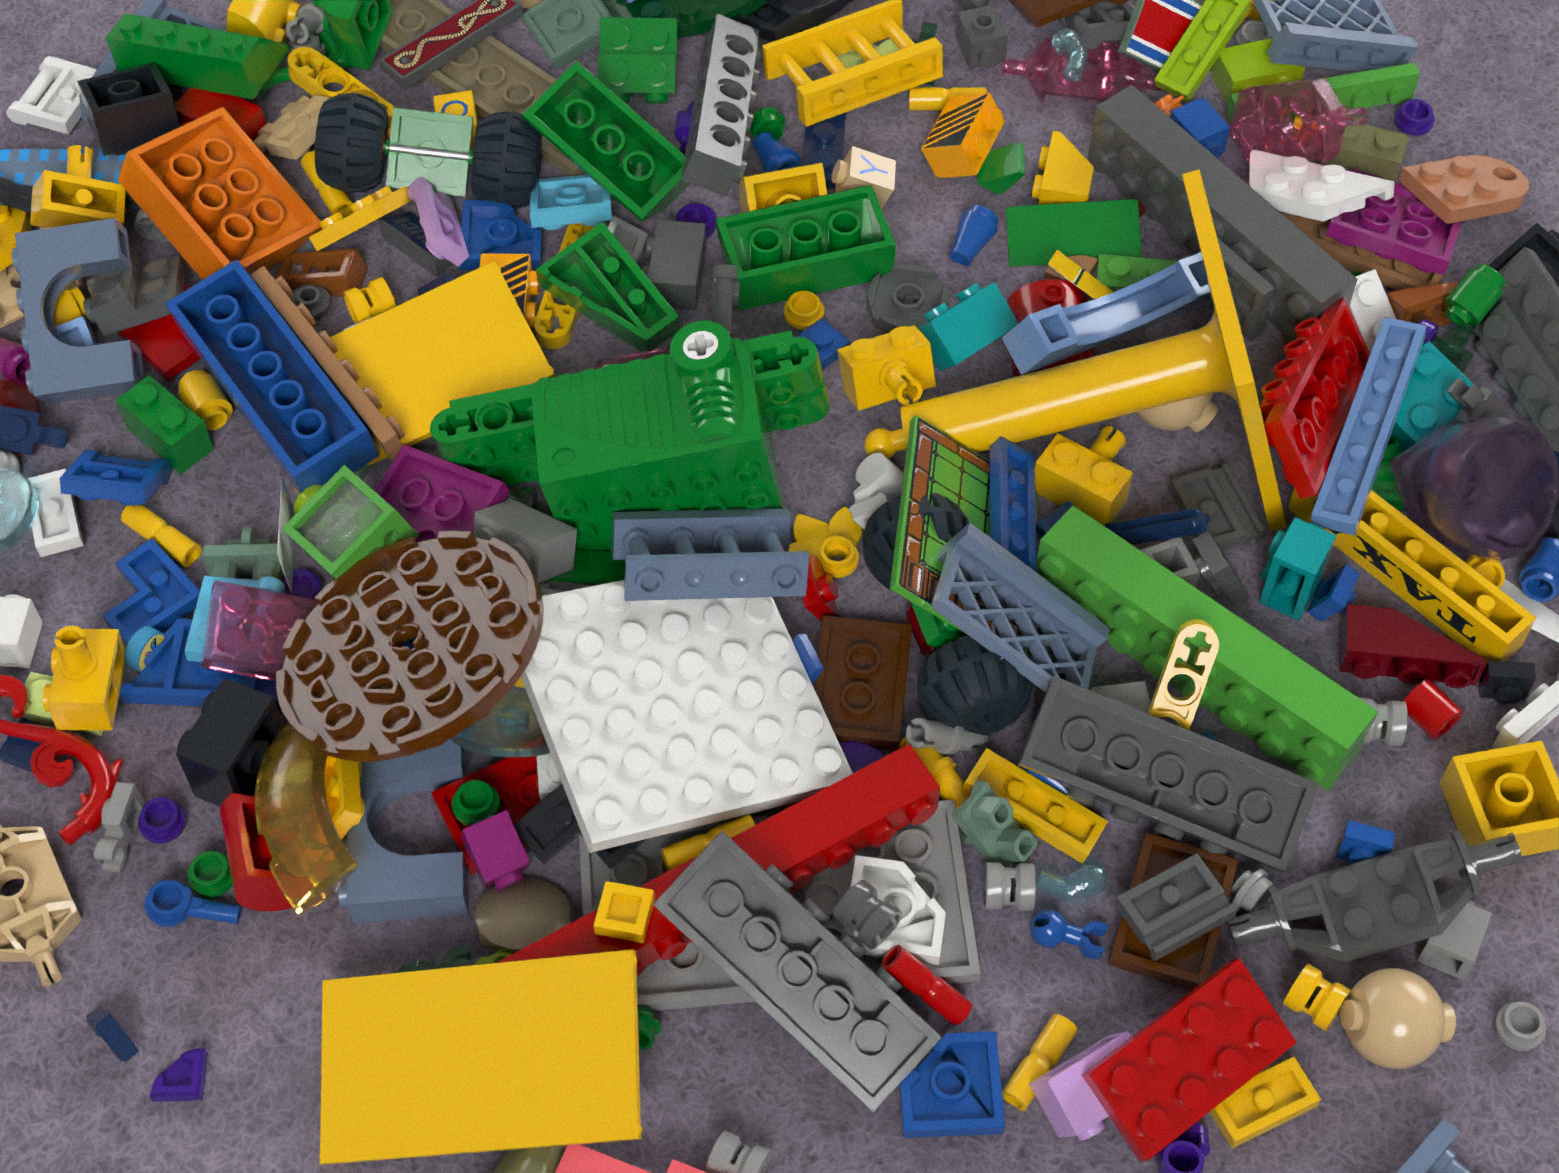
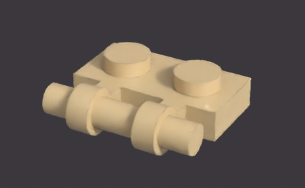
[253,95,331,160]

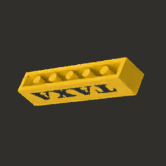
[1288,478,1536,664]

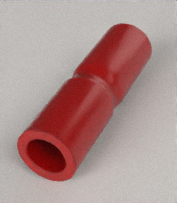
[881,945,972,1026]

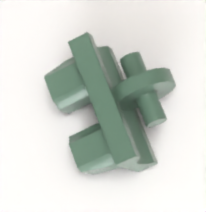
[203,527,284,581]
[951,780,1037,868]

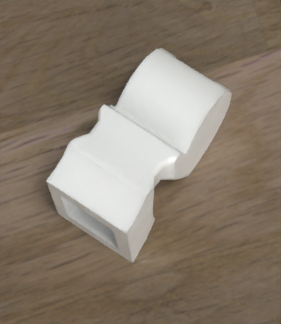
[849,452,904,530]

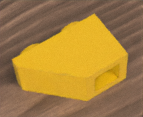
[1032,131,1094,205]

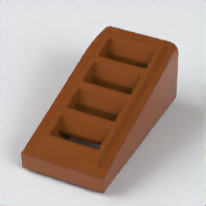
[276,249,368,297]
[1386,281,1459,327]

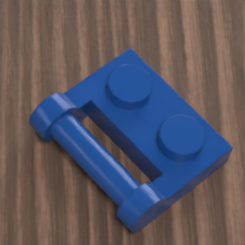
[60,449,173,506]

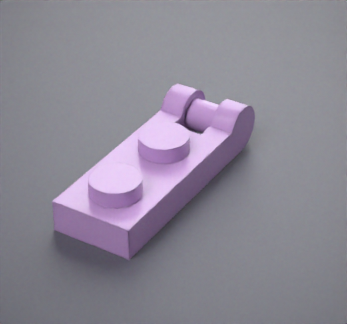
[407,177,469,267]

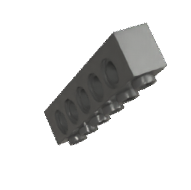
[681,14,762,196]

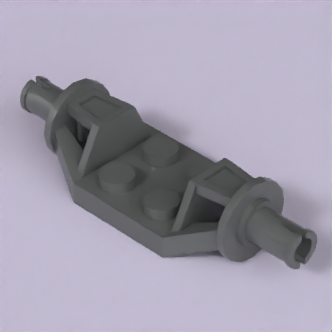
[1228,829,1523,963]

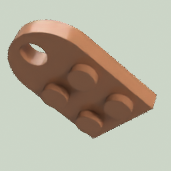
[1399,155,1529,224]

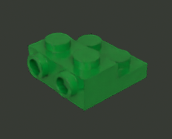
[598,17,678,104]

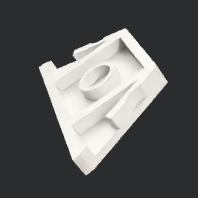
[1249,149,1395,222]

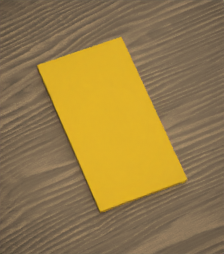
[295,261,555,494]
[319,950,642,1165]

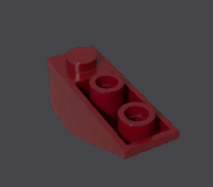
[1339,604,1486,688]

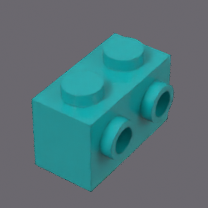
[917,282,1019,372]
[1259,517,1337,622]

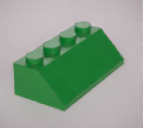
[105,13,289,99]
[522,61,690,222]
[716,185,896,311]

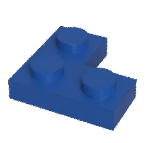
[102,538,200,647]

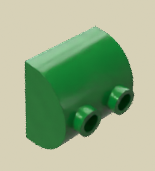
[313,0,394,70]

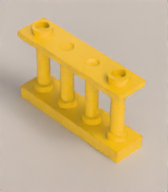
[762,0,943,127]

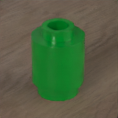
[1444,263,1506,327]

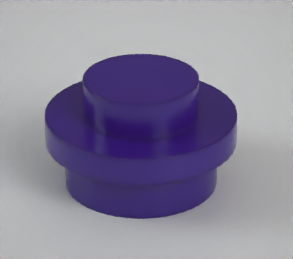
[1394,99,1435,136]
[138,797,187,844]

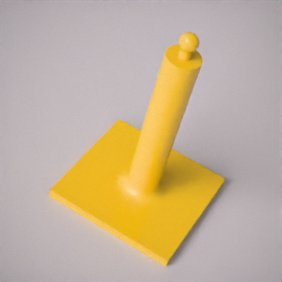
[864,169,1287,530]

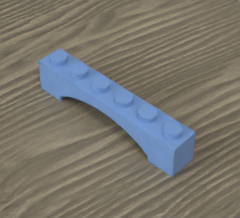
[1002,252,1211,375]

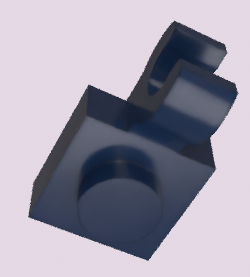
[0,405,68,456]

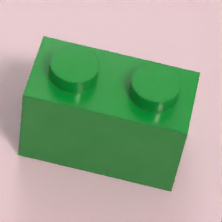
[116,375,214,475]

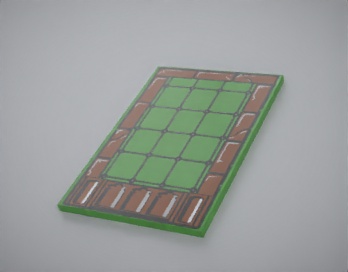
[890,415,1038,656]

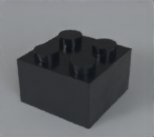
[77,62,180,156]
[176,678,289,807]

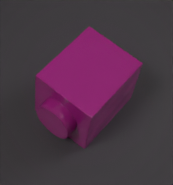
[461,810,530,891]

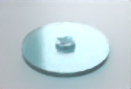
[450,690,550,757]

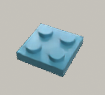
[530,175,612,230]

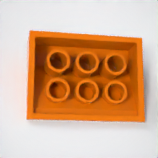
[118,107,322,280]

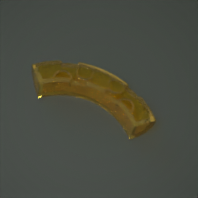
[255,721,358,915]

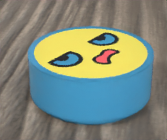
[125,626,165,672]

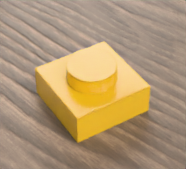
[594,881,655,943]

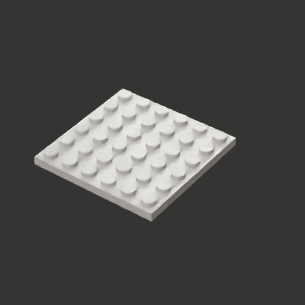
[521,580,853,853]

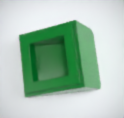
[977,142,1025,194]

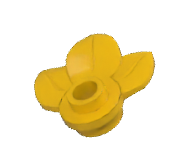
[789,507,862,578]

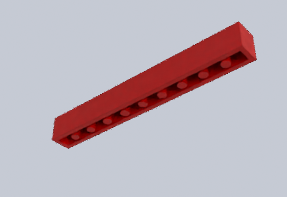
[496,743,940,977]

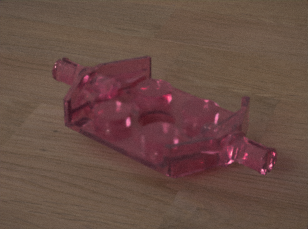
[1002,37,1168,103]
[1226,78,1368,162]

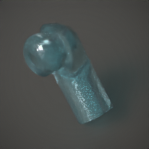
[1052,28,1088,81]
[1035,862,1107,905]

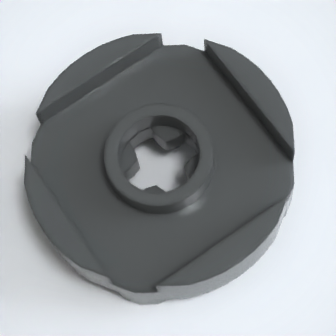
[867,264,949,333]

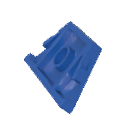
[119,618,283,710]

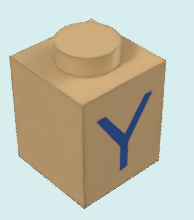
[831,146,896,209]

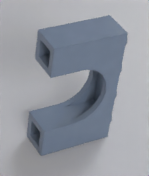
[12,218,145,404]
[338,732,468,923]

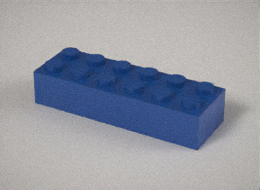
[165,259,379,493]

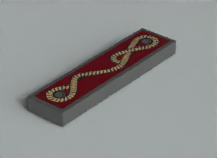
[379,0,523,90]

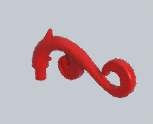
[0,675,123,846]

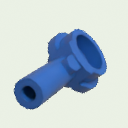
[144,880,242,927]

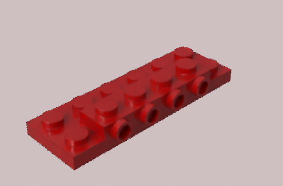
[1260,297,1370,499]

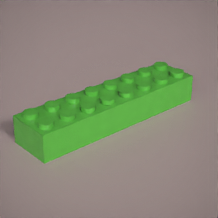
[1036,505,1379,791]

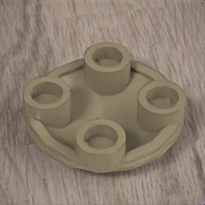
[475,878,571,951]

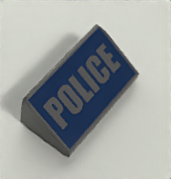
[378,211,453,277]

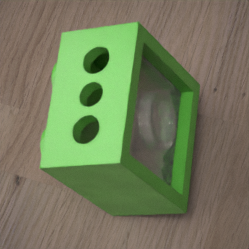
[282,465,419,579]

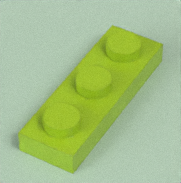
[1154,0,1251,102]

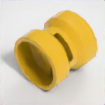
[343,277,396,324]
[1283,963,1351,1032]

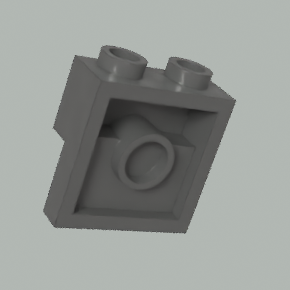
[83,255,187,336]

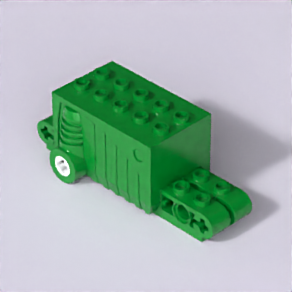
[430,320,830,551]

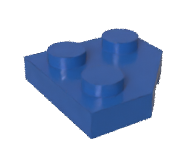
[459,200,542,271]
[899,1031,1005,1138]

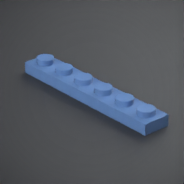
[1311,317,1427,535]

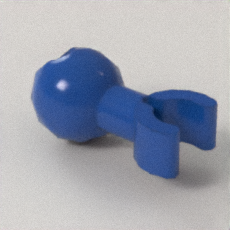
[1030,910,1108,959]

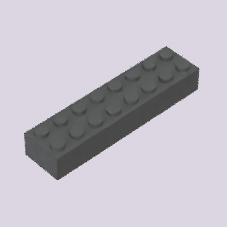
[1088,85,1358,343]

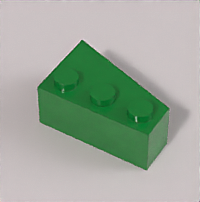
[536,221,679,355]

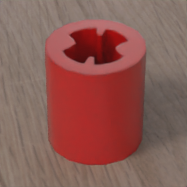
[1403,680,1463,741]

